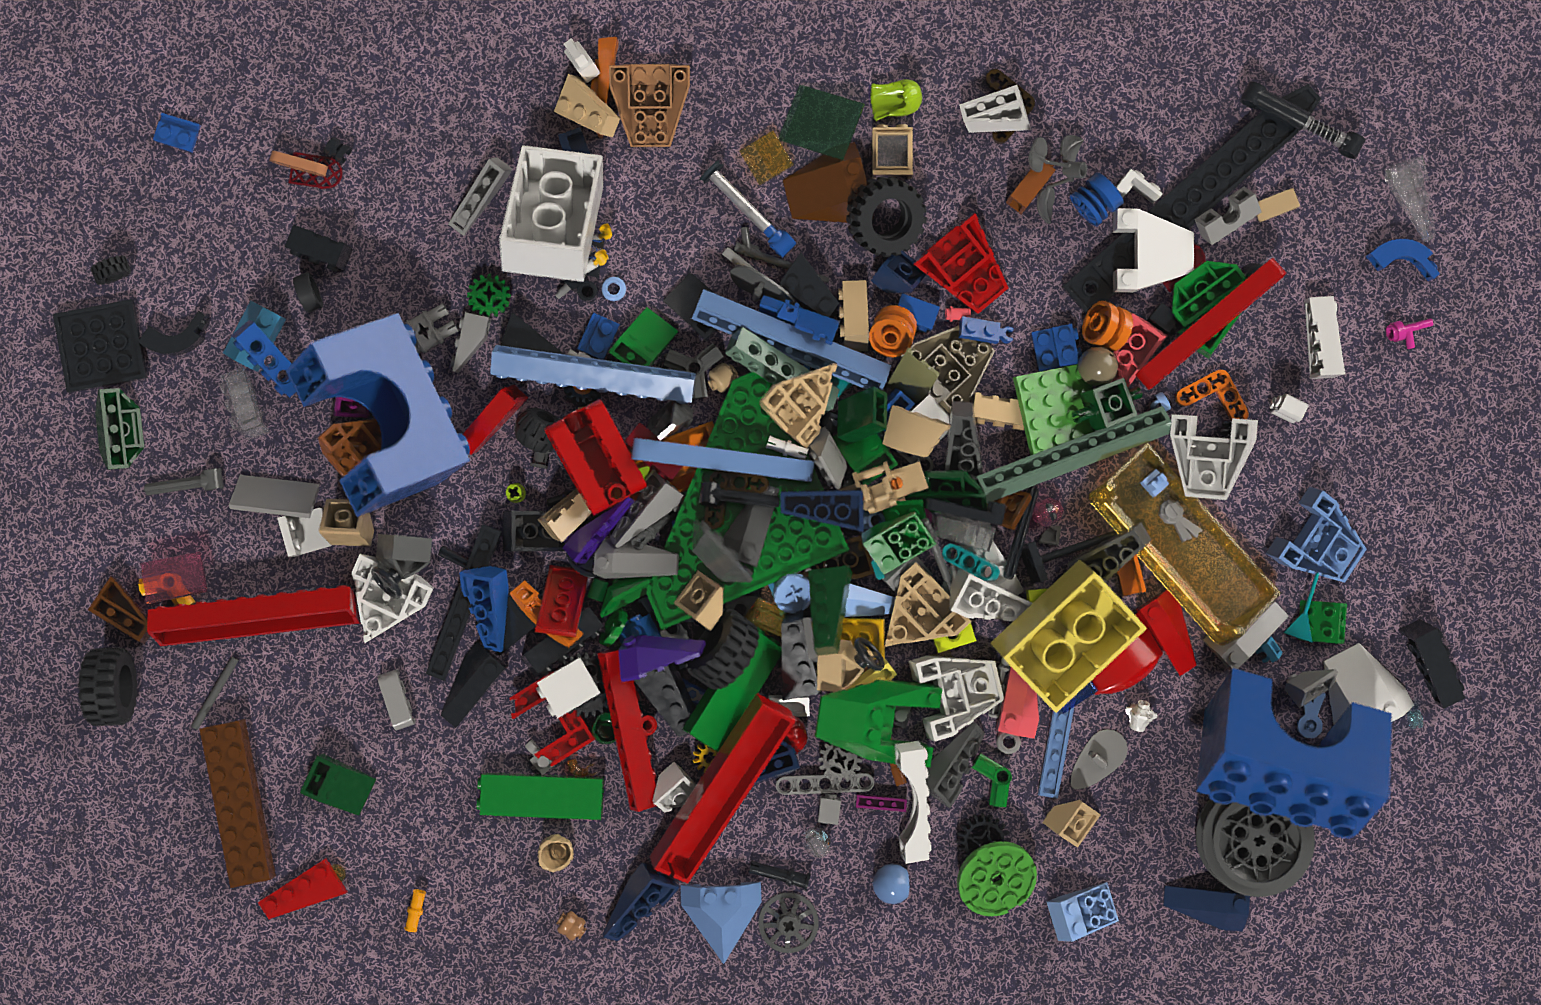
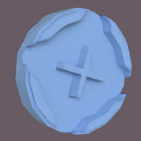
[773,573,811,614]

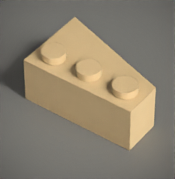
[554,74,620,137]
[838,280,869,351]
[971,392,1024,431]
[538,489,591,542]

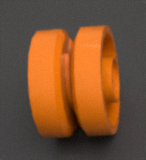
[1082,301,1133,351]
[869,305,917,357]

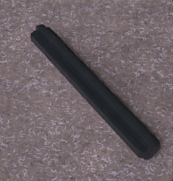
[1003,487,1039,580]

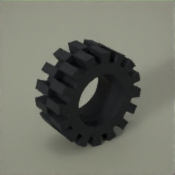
[90,255,132,285]

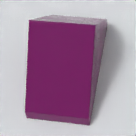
[333,397,371,418]

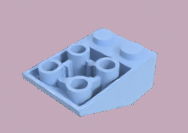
[1047,882,1119,942]

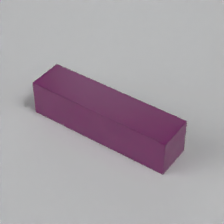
[855,794,907,812]

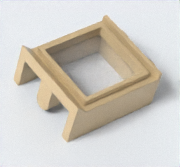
[872,124,913,179]

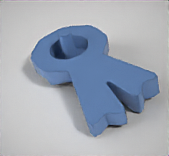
[1297,693,1326,738]

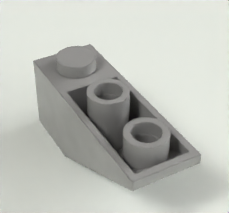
[451,312,491,373]

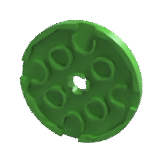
[957,841,1037,916]

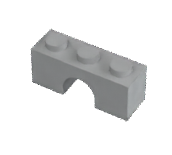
[1194,186,1262,245]

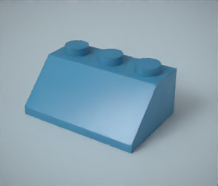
[223,301,286,372]

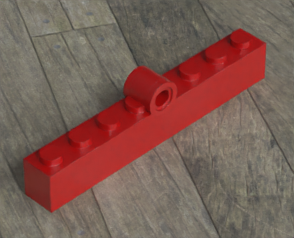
[597,647,657,812]

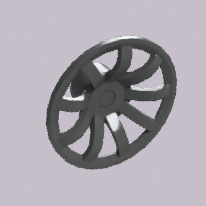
[758,892,819,953]

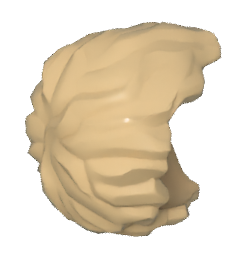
[538,834,574,872]

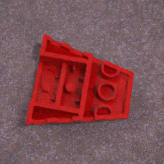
[913,213,1009,314]

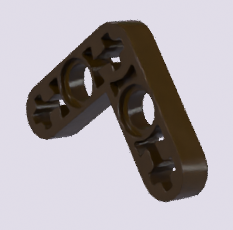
[985,69,1035,144]
[704,470,769,530]

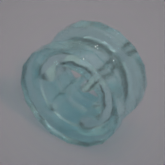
[1407,710,1423,729]

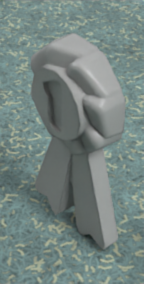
[1158,500,1203,543]

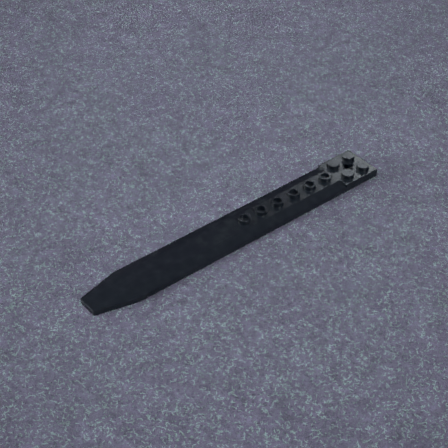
[1062,84,1321,314]

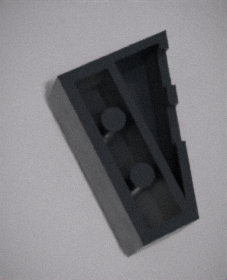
[285,225,353,272]

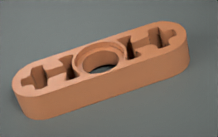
[269,151,328,177]

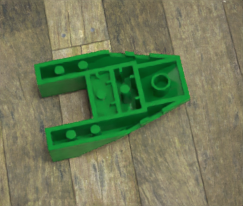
[815,680,943,768]

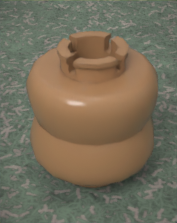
[556,911,587,941]

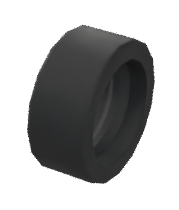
[293,272,323,313]

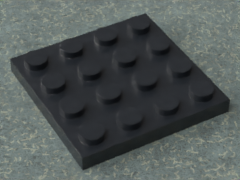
[53,299,148,393]

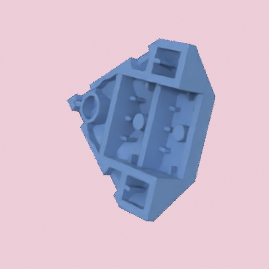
[681,882,762,964]

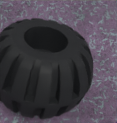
[514,407,560,453]

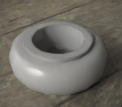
[996,732,1021,754]

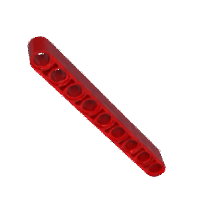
[1135,258,1287,390]

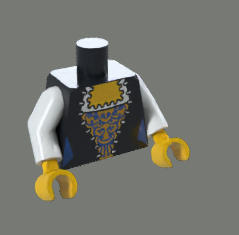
[585,223,612,278]

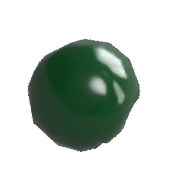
[592,712,616,744]

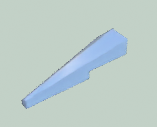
[845,584,896,617]

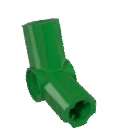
[971,753,1012,807]

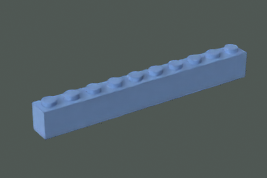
[692,289,891,390]
[490,345,696,404]

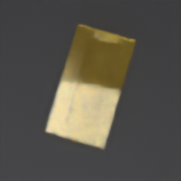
[745,598,789,640]

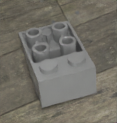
[808,426,847,490]

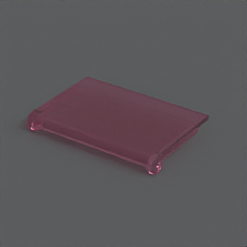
[140,552,208,604]

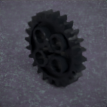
[557,652,609,718]

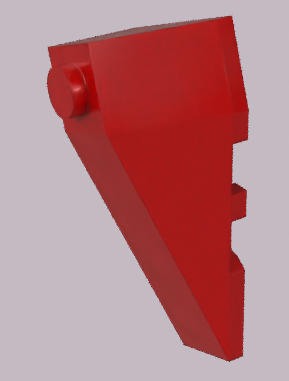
[1136,588,1197,676]

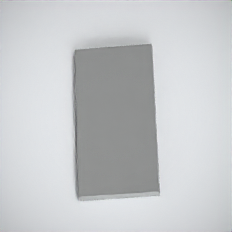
[229,475,320,518]

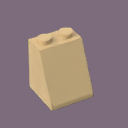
[319,499,374,546]

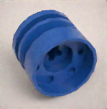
[1070,172,1124,227]

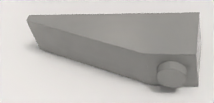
[448,157,513,236]

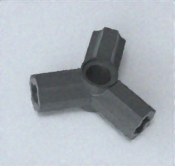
[664,343,724,399]

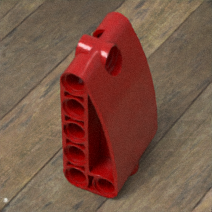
[544,399,647,516]

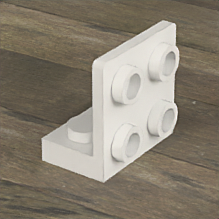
[1116,169,1163,203]
[277,508,332,557]

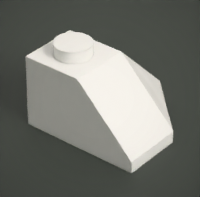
[652,762,696,812]

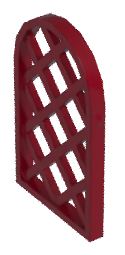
[289,152,343,189]

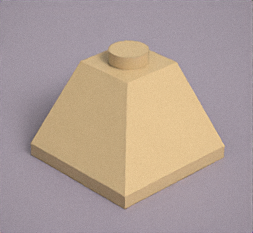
[674,571,723,630]
[1042,800,1100,848]

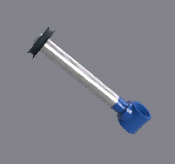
[699,159,797,258]

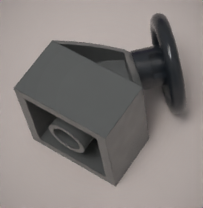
[371,534,432,599]

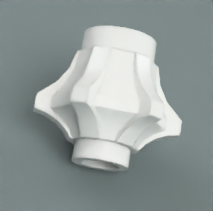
[1125,700,1157,732]

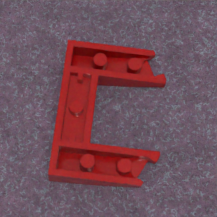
[510,671,595,766]

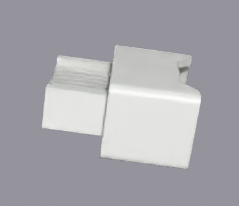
[564,38,600,83]

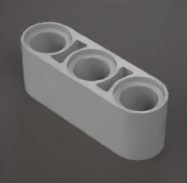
[378,669,416,731]

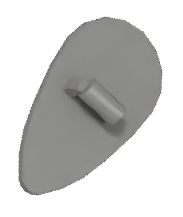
[1071,729,1128,789]

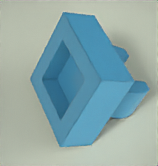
[1256,636,1283,663]

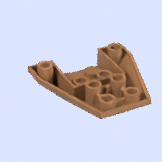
[609,64,690,147]

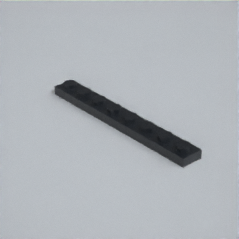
[426,524,502,681]

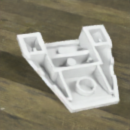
[1323,643,1414,724]

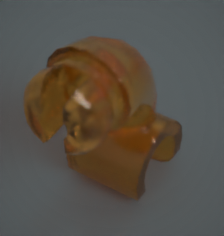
[567,758,598,776]

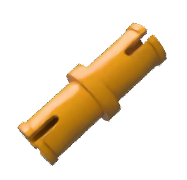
[404,889,426,932]

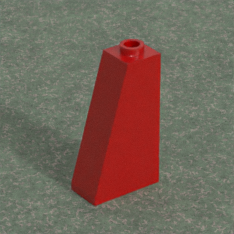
[463,385,528,455]

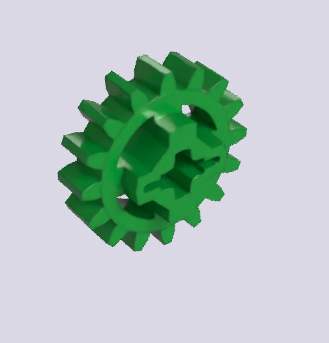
[467,274,511,318]

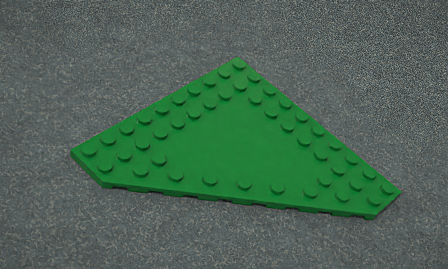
[646,372,849,630]

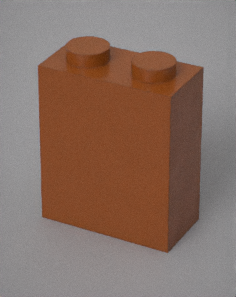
[1006,163,1056,215]

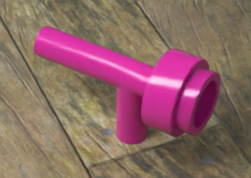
[1386,319,1433,349]

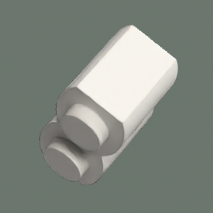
[1269,393,1309,423]

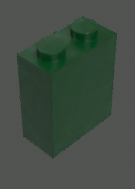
[837,386,887,444]

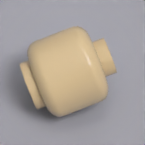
[708,363,738,393]

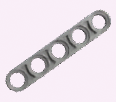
[776,773,874,795]

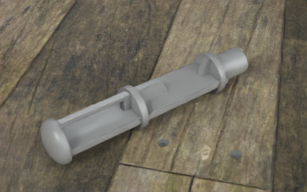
[988,657,1010,719]

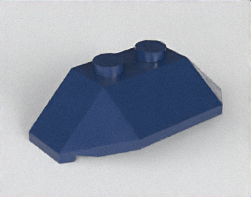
[754,740,800,785]

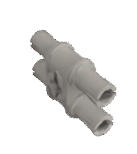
[405,303,459,354]

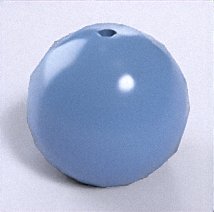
[873,863,909,904]

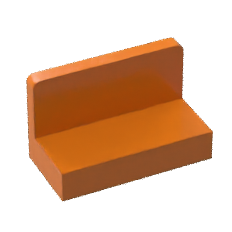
[1117,554,1146,596]

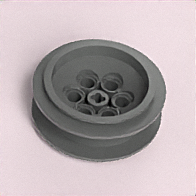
[1196,799,1315,897]

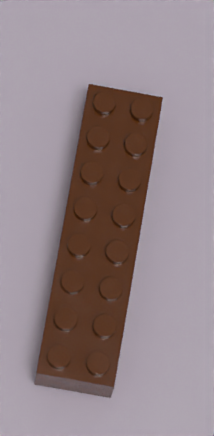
[199,719,276,888]

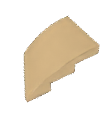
[883,406,951,457]

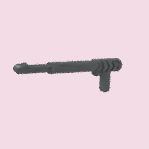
[734,227,829,283]
[921,518,952,590]

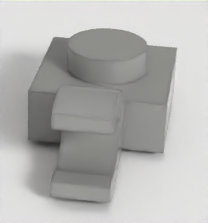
[525,740,553,775]

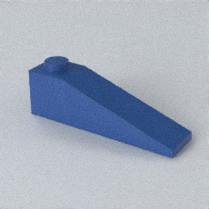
[459,566,509,652]

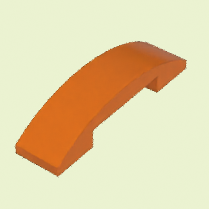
[510,580,583,647]

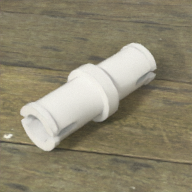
[766,436,808,460]

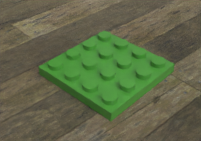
[1013,364,1095,456]

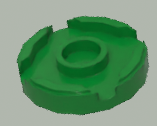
[599,609,628,647]

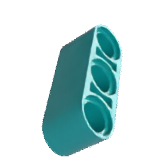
[942,544,1000,582]

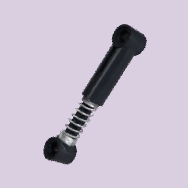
[1240,81,1365,159]

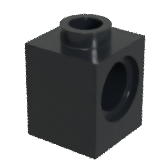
[1146,303,1180,334]

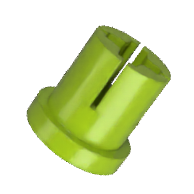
[506,483,526,503]

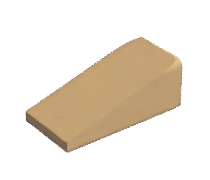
[1257,188,1300,223]

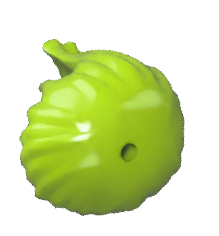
[870,79,922,121]

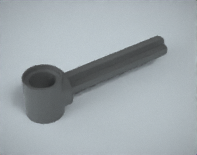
[144,468,224,496]

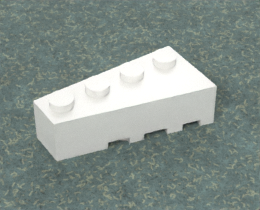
[1304,296,1345,379]

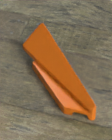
[590,37,619,138]

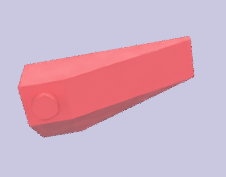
[996,665,1039,739]

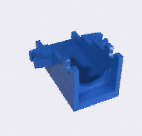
[758,295,840,370]

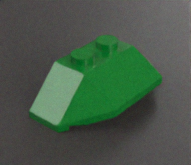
[1171,261,1247,328]
[600,576,653,618]

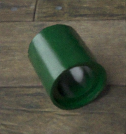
[587,578,610,602]

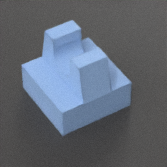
[1140,469,1169,497]

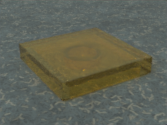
[739,131,794,186]

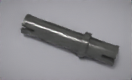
[631,509,676,550]

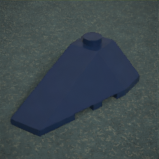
[1163,885,1250,931]

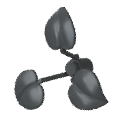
[1029,135,1087,224]

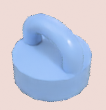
[1150,392,1171,411]

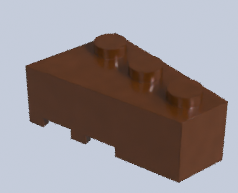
[88,576,150,644]

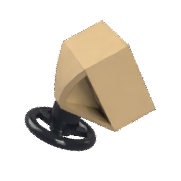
[817,637,885,692]

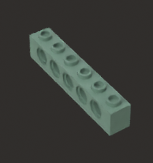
[725,327,840,413]

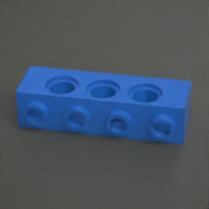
[231,319,296,398]

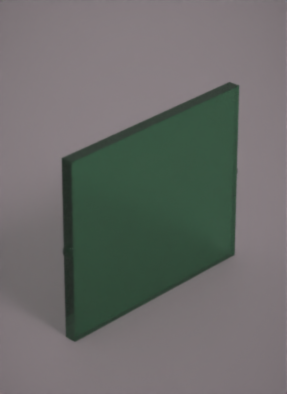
[778,85,865,160]

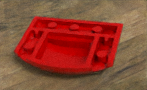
[1088,612,1163,695]

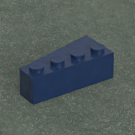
[780,490,864,532]

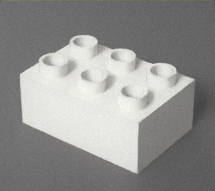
[500,145,603,282]

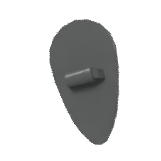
[730,265,796,305]

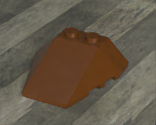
[782,142,874,223]

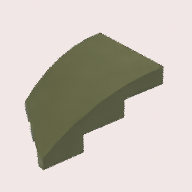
[886,348,940,404]

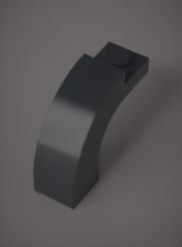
[138,311,210,356]

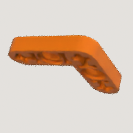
[1175,370,1249,421]

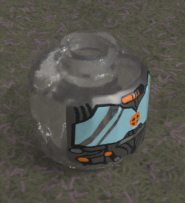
[802,827,832,858]

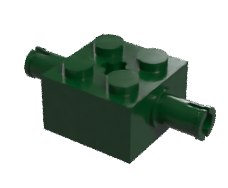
[1072,378,1142,431]

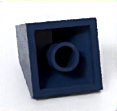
[870,250,926,293]

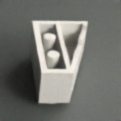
[959,85,1031,133]

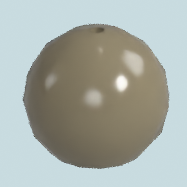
[1078,347,1118,386]

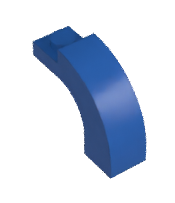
[1365,239,1440,281]

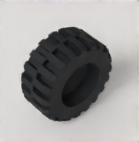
[846,176,927,257]
[685,609,759,689]
[78,647,138,726]

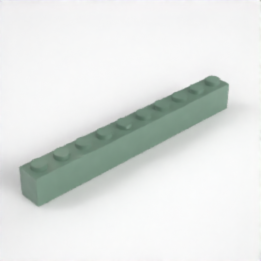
[977,406,1171,503]

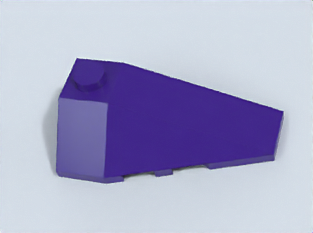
[563,497,635,563]
[619,635,706,682]

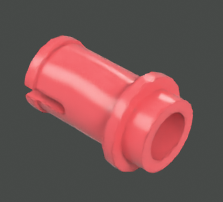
[945,306,971,322]

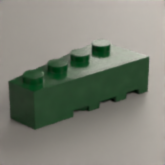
[808,565,852,656]

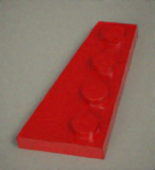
[258,858,348,919]

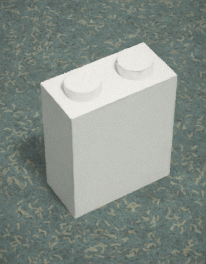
[536,658,601,718]

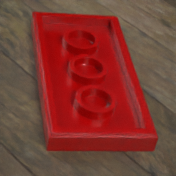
[535,565,589,638]

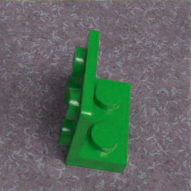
[1298,600,1347,644]

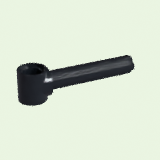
[699,482,780,508]

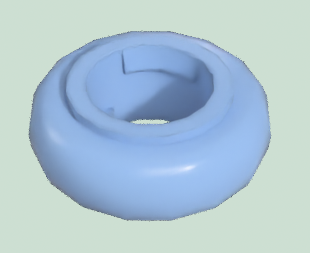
[602,277,626,301]

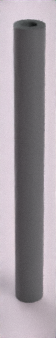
[191,656,239,730]

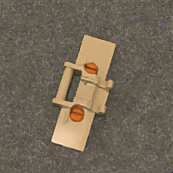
[838,461,928,514]

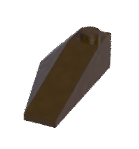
[796,535,875,579]

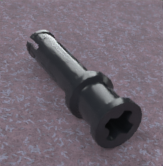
[749,861,811,891]

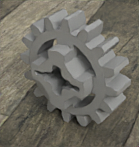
[818,744,862,783]

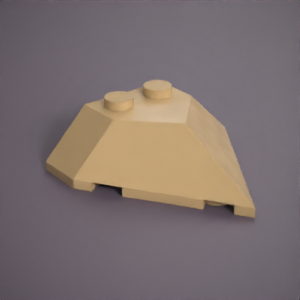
[760,363,837,448]
[885,562,972,647]

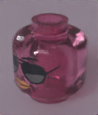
[1032,497,1064,527]

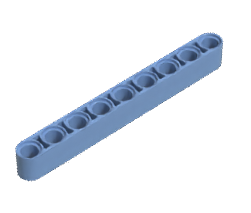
[631,438,814,482]

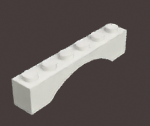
[895,741,931,864]

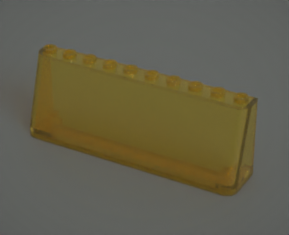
[1089,442,1281,646]

